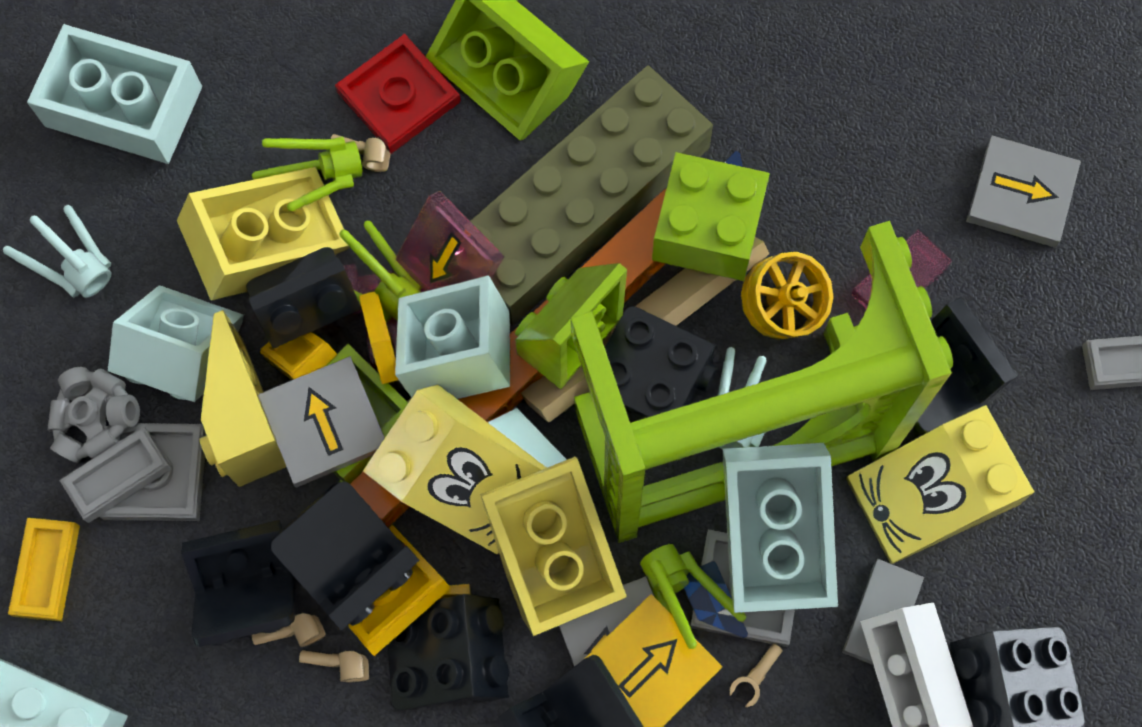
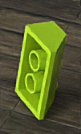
[426,0,589,140]

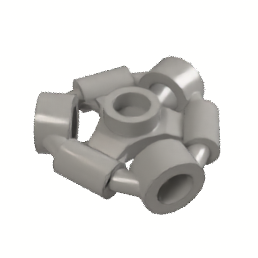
[47,367,140,464]

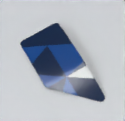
[684,561,748,638]

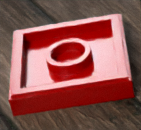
[335,34,461,154]

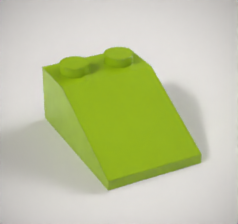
[515,263,627,389]

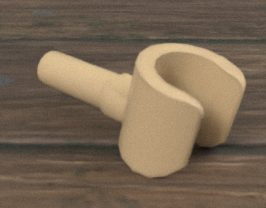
[331,134,390,172]
[252,613,326,647]
[730,643,783,707]
[299,650,369,682]

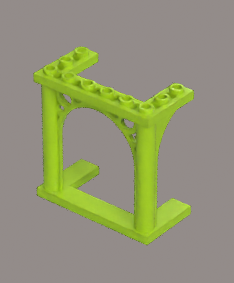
[570,221,953,543]

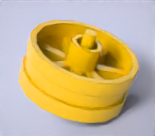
[741,252,834,340]

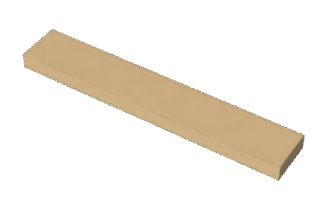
[521,237,769,423]

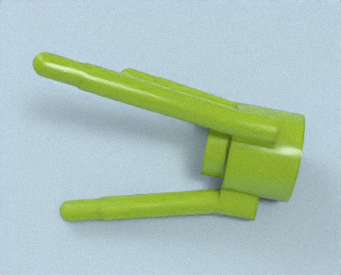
[252,137,362,211]
[339,220,422,322]
[640,544,746,649]

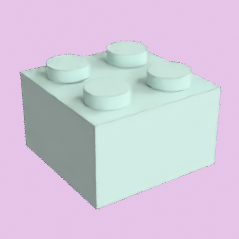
[395,275,510,399]

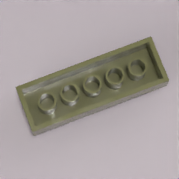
[450,65,713,325]

